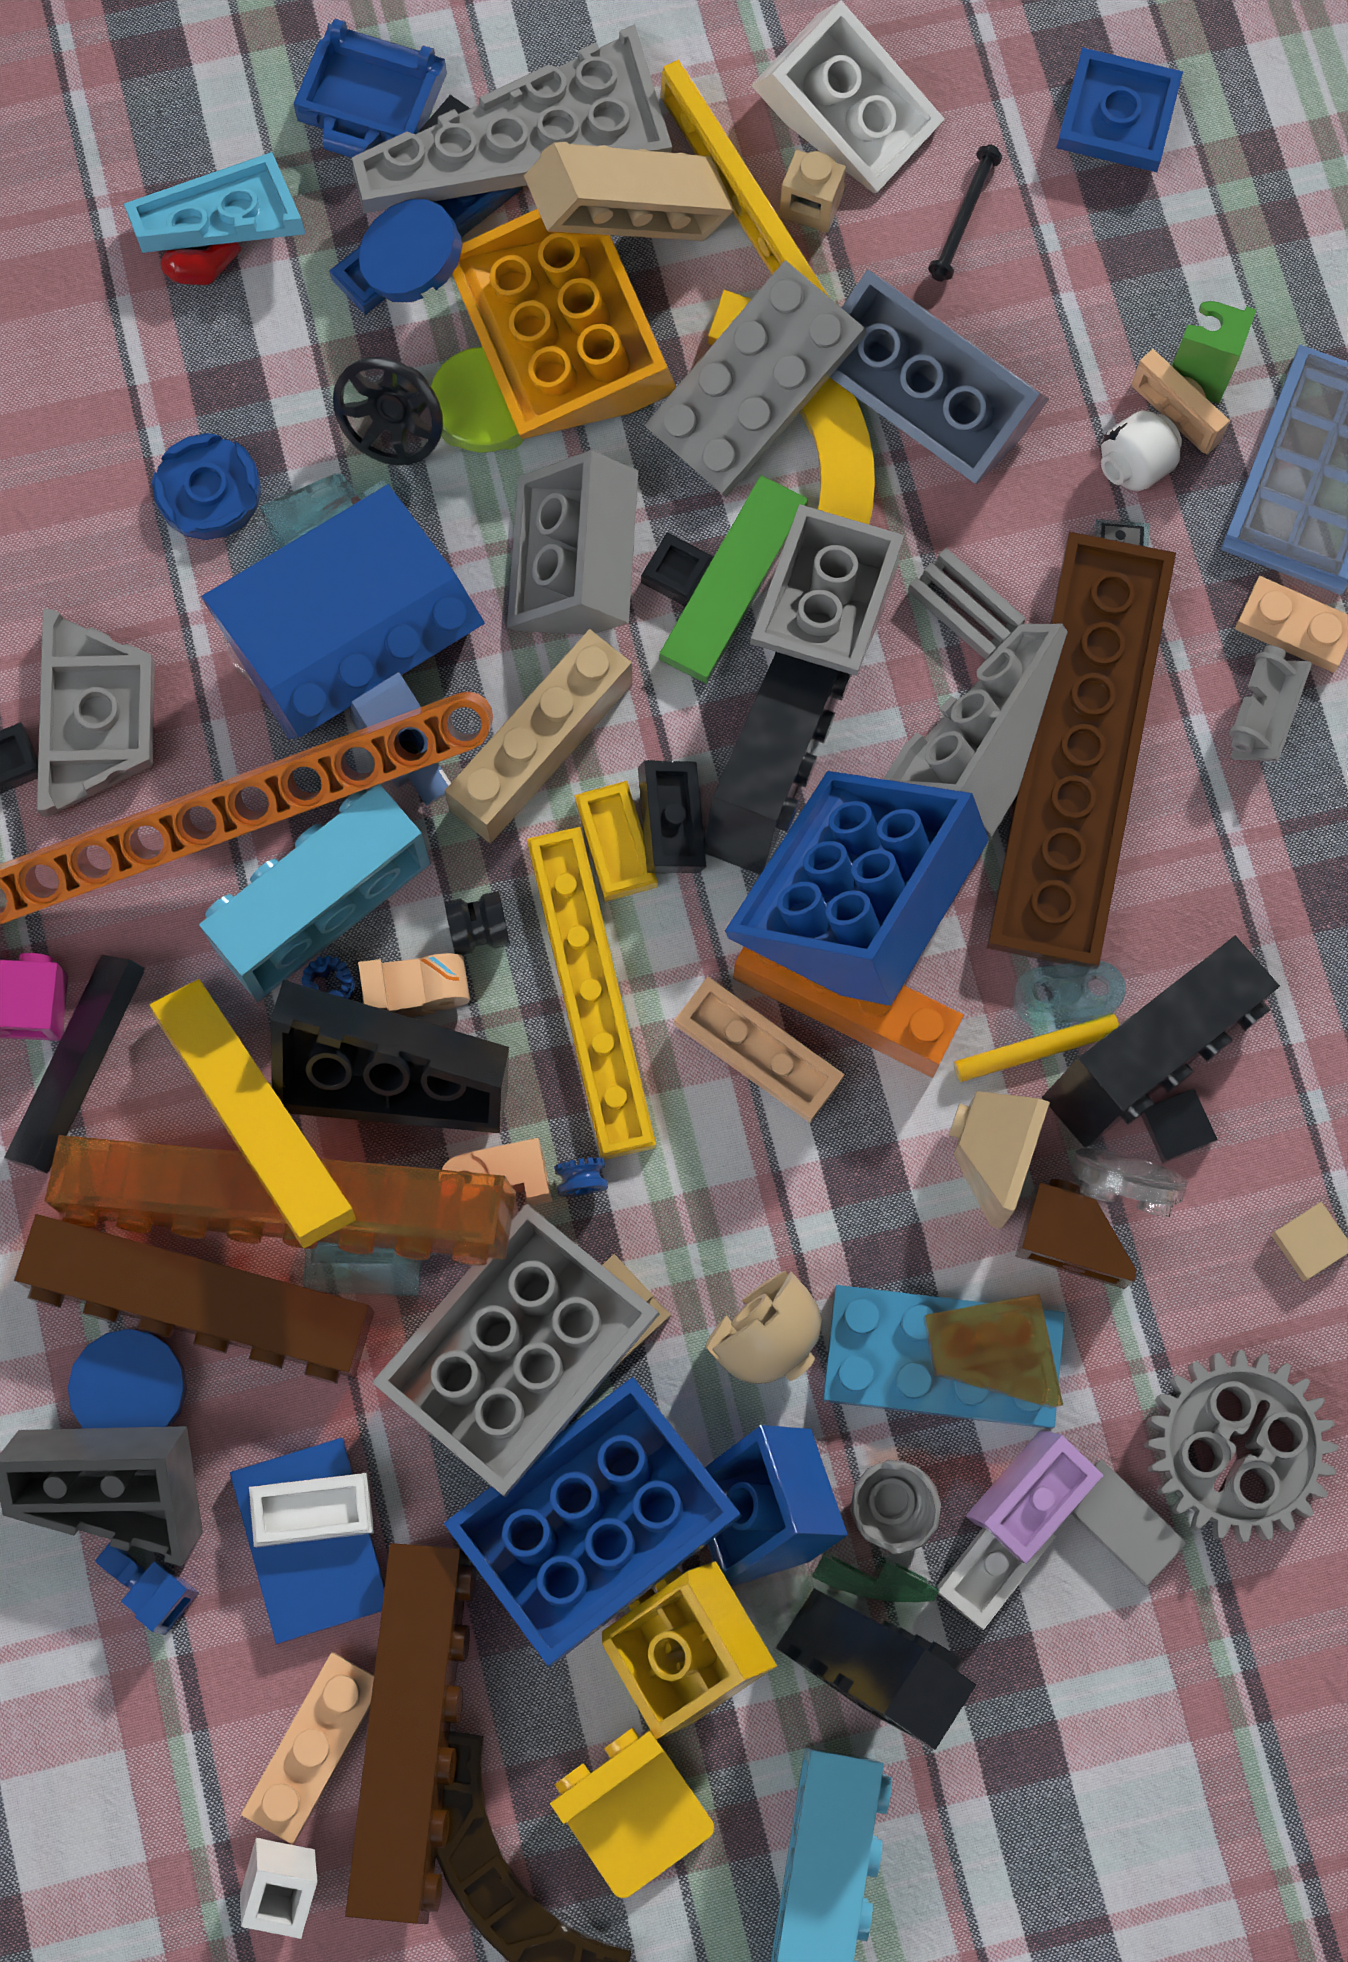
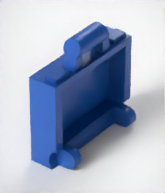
[293,18,447,158]

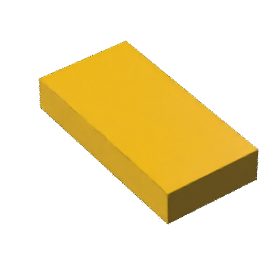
[574,781,658,902]

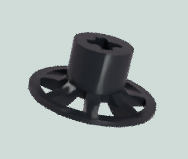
[333,357,443,465]

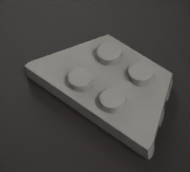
[37,609,155,817]

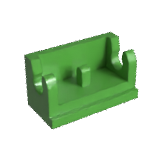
[1172,301,1257,404]

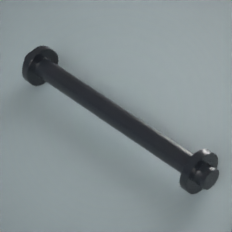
[928,144,1002,282]

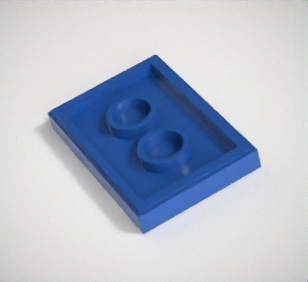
[230,1438,385,1644]

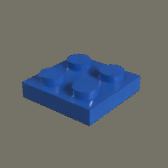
[1056,47,1183,173]

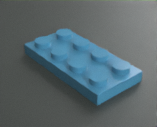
[822,1285,1065,1429]

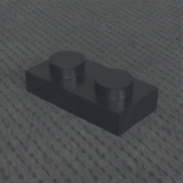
[638,760,707,873]

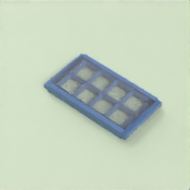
[1220,344,1348,595]

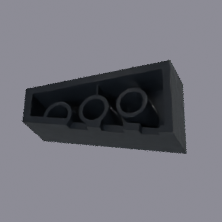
[704,652,852,875]
[1042,935,1280,1149]
[270,980,509,1133]
[775,1588,977,1750]

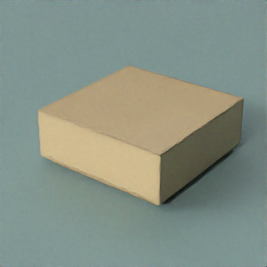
[1271,1201,1348,1282]

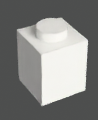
[240,1838,318,1939]

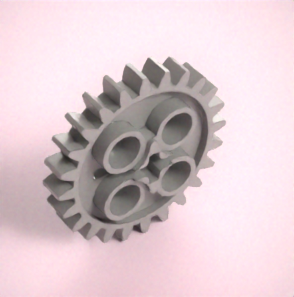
[1144,1350,1338,1543]

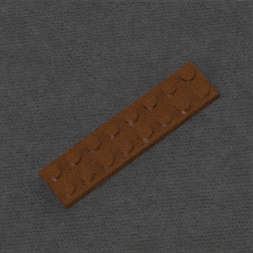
[987,531,1176,971]

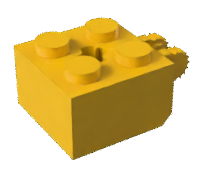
[602,1561,777,1740]

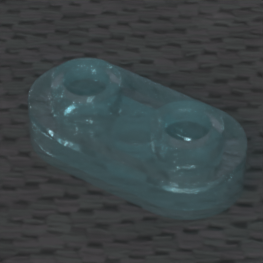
[1012,961,1126,1026]

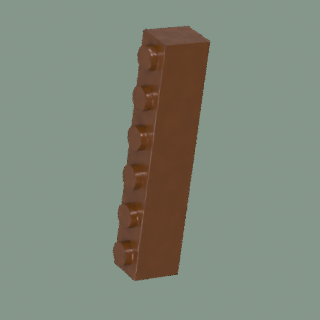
[14,1214,375,1384]
[345,1543,477,1924]

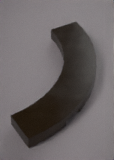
[436,1731,632,1962]

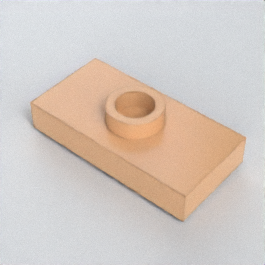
[1131,349,1230,455]

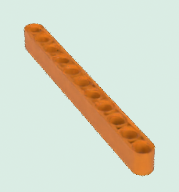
[0,691,494,925]

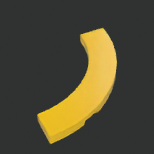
[708,289,875,525]

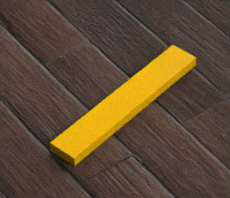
[660,59,830,298]
[527,827,656,1160]
[149,979,356,1249]

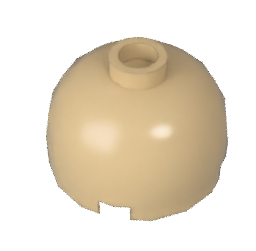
[705,1271,822,1384]

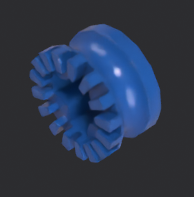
[301,955,355,999]
[554,1157,608,1197]

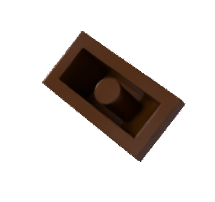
[1015,1179,1137,1289]

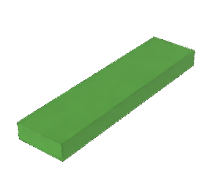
[659,475,808,684]

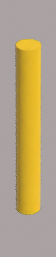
[954,1014,1119,1083]

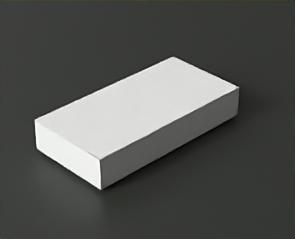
[249,1473,374,1548]

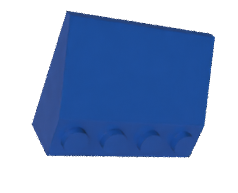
[200,484,485,739]
[725,771,989,1006]
[443,1377,742,1668]

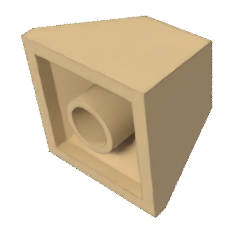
[949,1091,1050,1229]

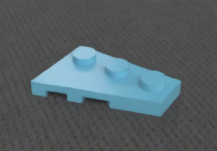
[124,152,306,253]

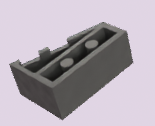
[0,1426,203,1566]

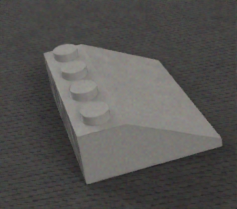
[372,1203,660,1497]

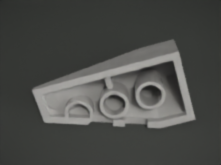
[883,624,1067,836]

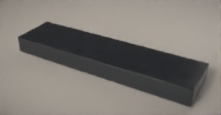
[4,955,145,1174]

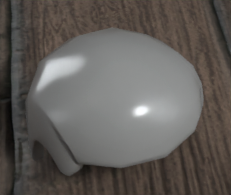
[850,1460,941,1554]

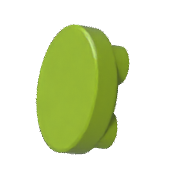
[431,347,524,453]

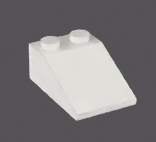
[751,0,945,193]

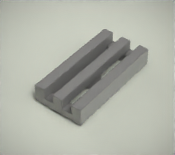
[908,548,1026,660]

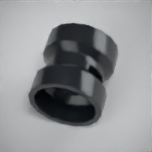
[444,891,510,955]

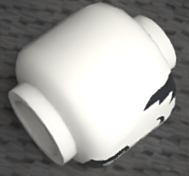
[1101,410,1182,492]

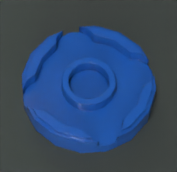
[358,199,462,302]
[152,433,262,540]
[68,1329,187,1428]

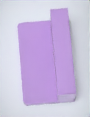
[966,1430,1103,1564]

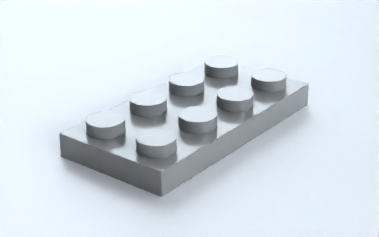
[644,260,867,497]

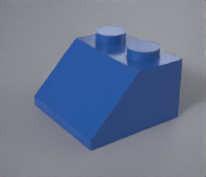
[704,1425,848,1587]

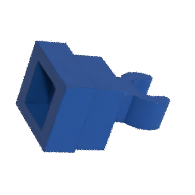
[95,1542,199,1635]

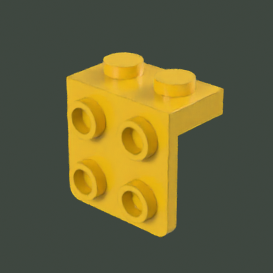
[550,1727,714,1898]

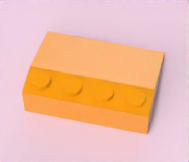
[452,208,676,439]

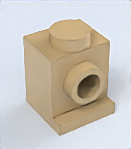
[779,149,846,233]

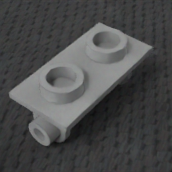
[1229,645,1312,761]

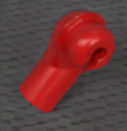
[161,242,241,285]

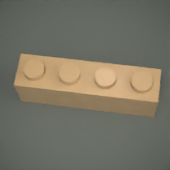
[524,142,735,241]
[444,629,632,844]

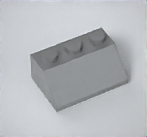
[507,450,638,635]

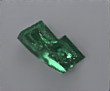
[810,1551,939,1603]

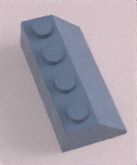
[830,269,1049,484]

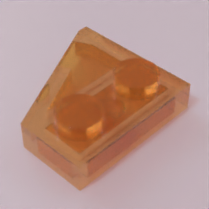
[923,1294,1063,1409]

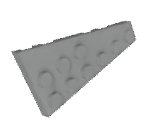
[352,24,672,213]

